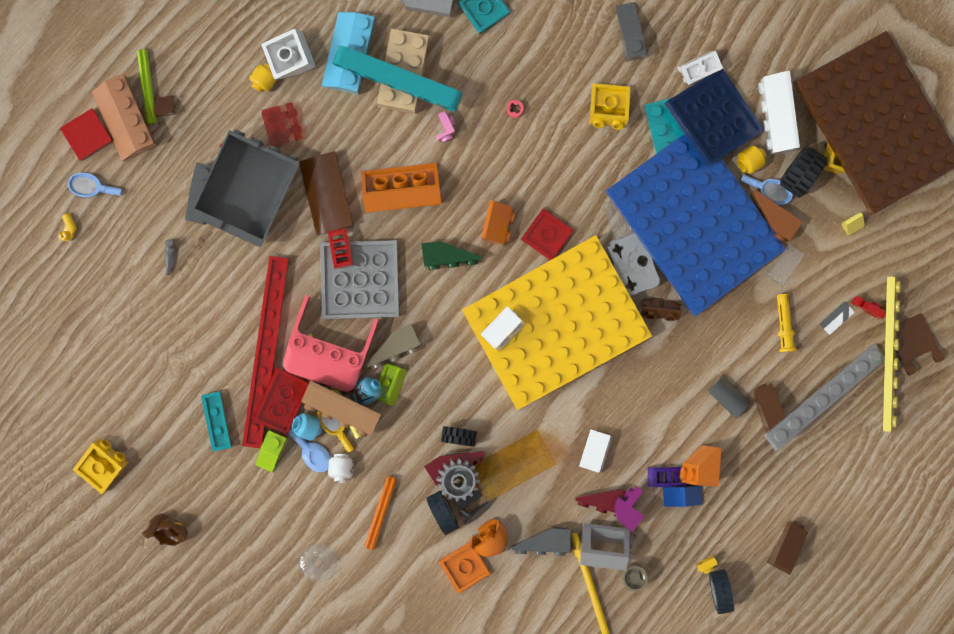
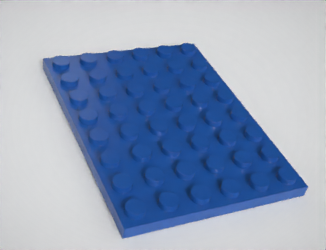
[605,134,785,316]

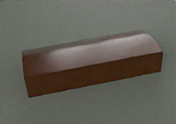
[299,151,354,236]

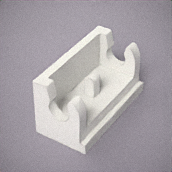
[677,51,723,85]
[481,307,526,351]
[579,430,613,473]

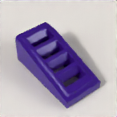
[647,466,689,487]

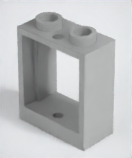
[580,523,633,571]

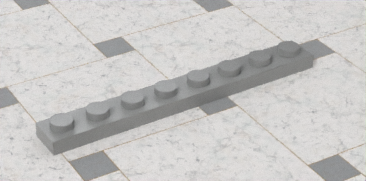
[764,344,885,451]

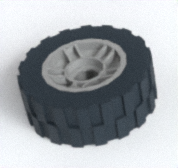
[426,491,459,536]
[709,569,734,615]

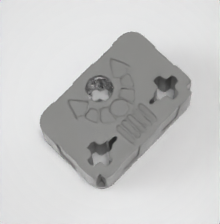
[606,233,660,296]

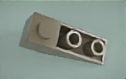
[366,324,421,369]

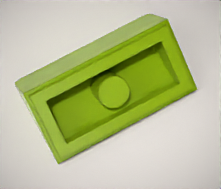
[377,363,407,406]

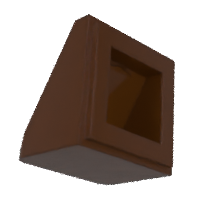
[154,95,176,117]

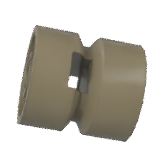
[621,563,648,591]

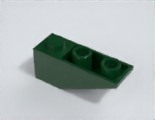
[421,241,481,270]

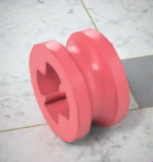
[506,100,524,118]

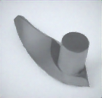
[165,238,176,275]
[459,499,494,524]

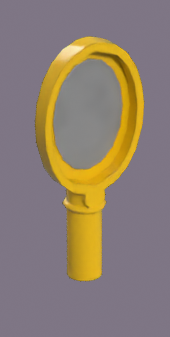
[317,410,354,453]

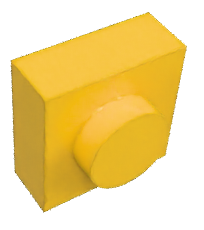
[695,556,718,574]

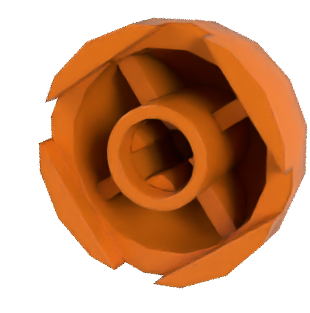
[469,519,508,557]

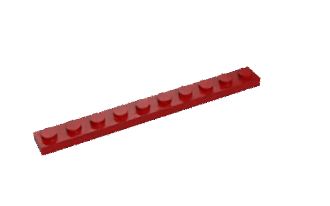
[242,256,289,449]

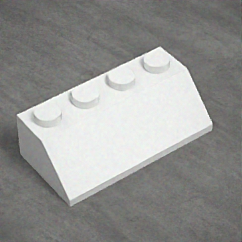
[758,71,800,155]

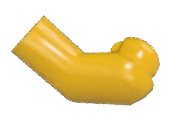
[59,213,77,242]

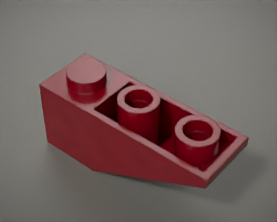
[424,451,485,486]
[574,489,635,517]

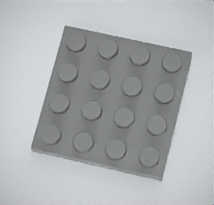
[320,240,399,319]

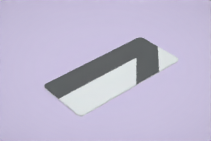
[820,301,854,335]

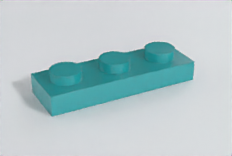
[201,391,232,452]

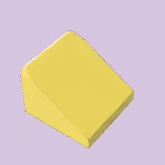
[841,213,865,235]

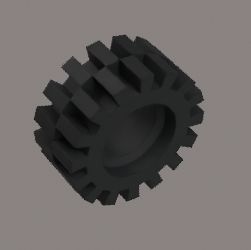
[441,426,477,447]

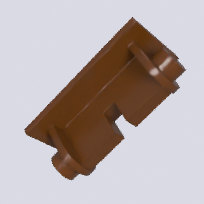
[641,298,682,321]

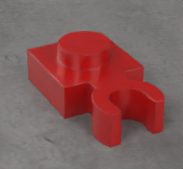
[851,296,886,319]

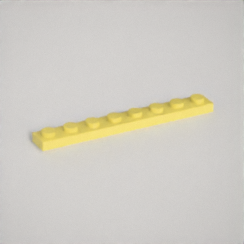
[883,277,901,431]

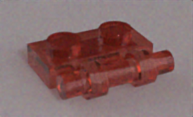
[261,102,303,147]

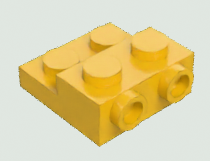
[589,83,630,130]
[73,438,128,494]

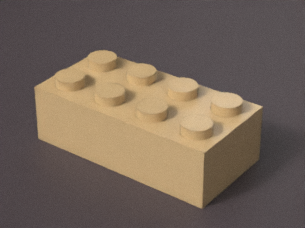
[377,29,429,114]

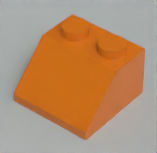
[481,200,515,246]
[680,445,721,487]

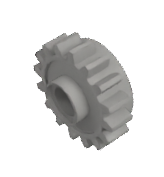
[436,458,479,502]

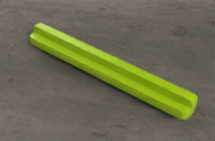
[137,49,157,124]

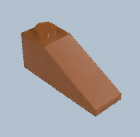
[750,189,803,243]

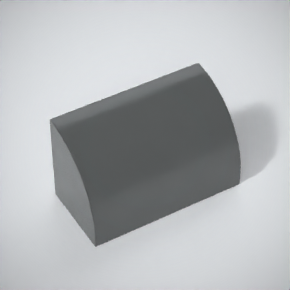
[707,375,751,418]

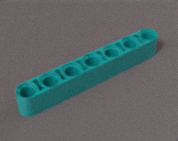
[332,45,463,112]

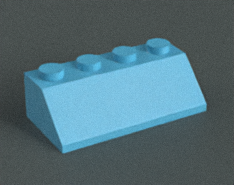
[321,12,376,95]

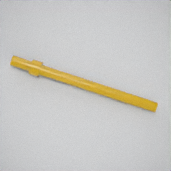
[571,532,610,634]

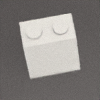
[261,29,316,80]

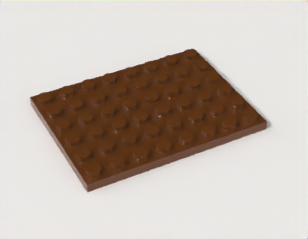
[793,31,954,216]

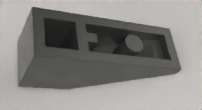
[615,2,646,62]
[185,162,212,225]

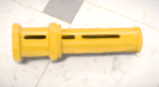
[777,294,797,353]

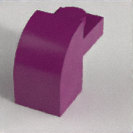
[614,485,644,532]

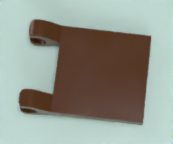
[896,313,944,376]

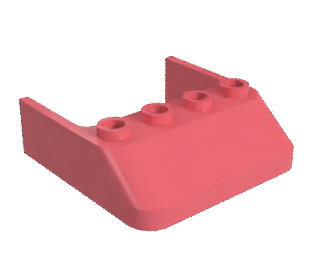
[283,295,379,392]

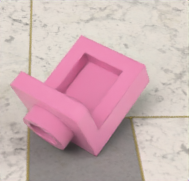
[436,111,455,143]

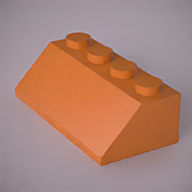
[361,163,441,213]

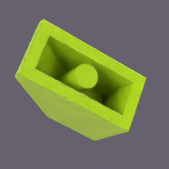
[255,430,288,473]

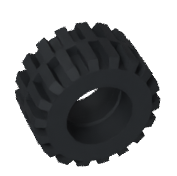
[780,145,827,198]

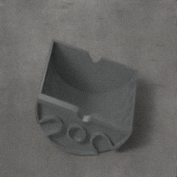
[190,129,300,247]

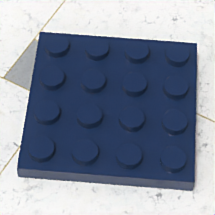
[664,69,764,167]

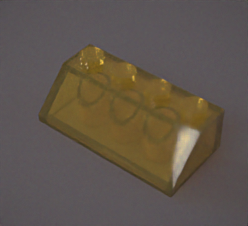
[473,430,556,502]

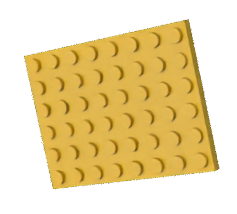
[462,235,652,410]

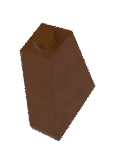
[754,384,785,445]
[767,521,808,575]

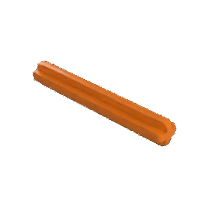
[365,476,397,550]

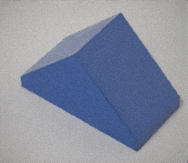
[663,485,703,507]

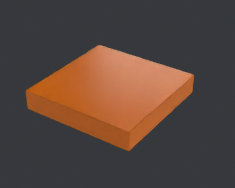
[438,542,491,594]

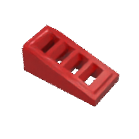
[328,228,354,269]

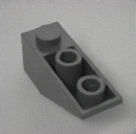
[511,527,571,556]

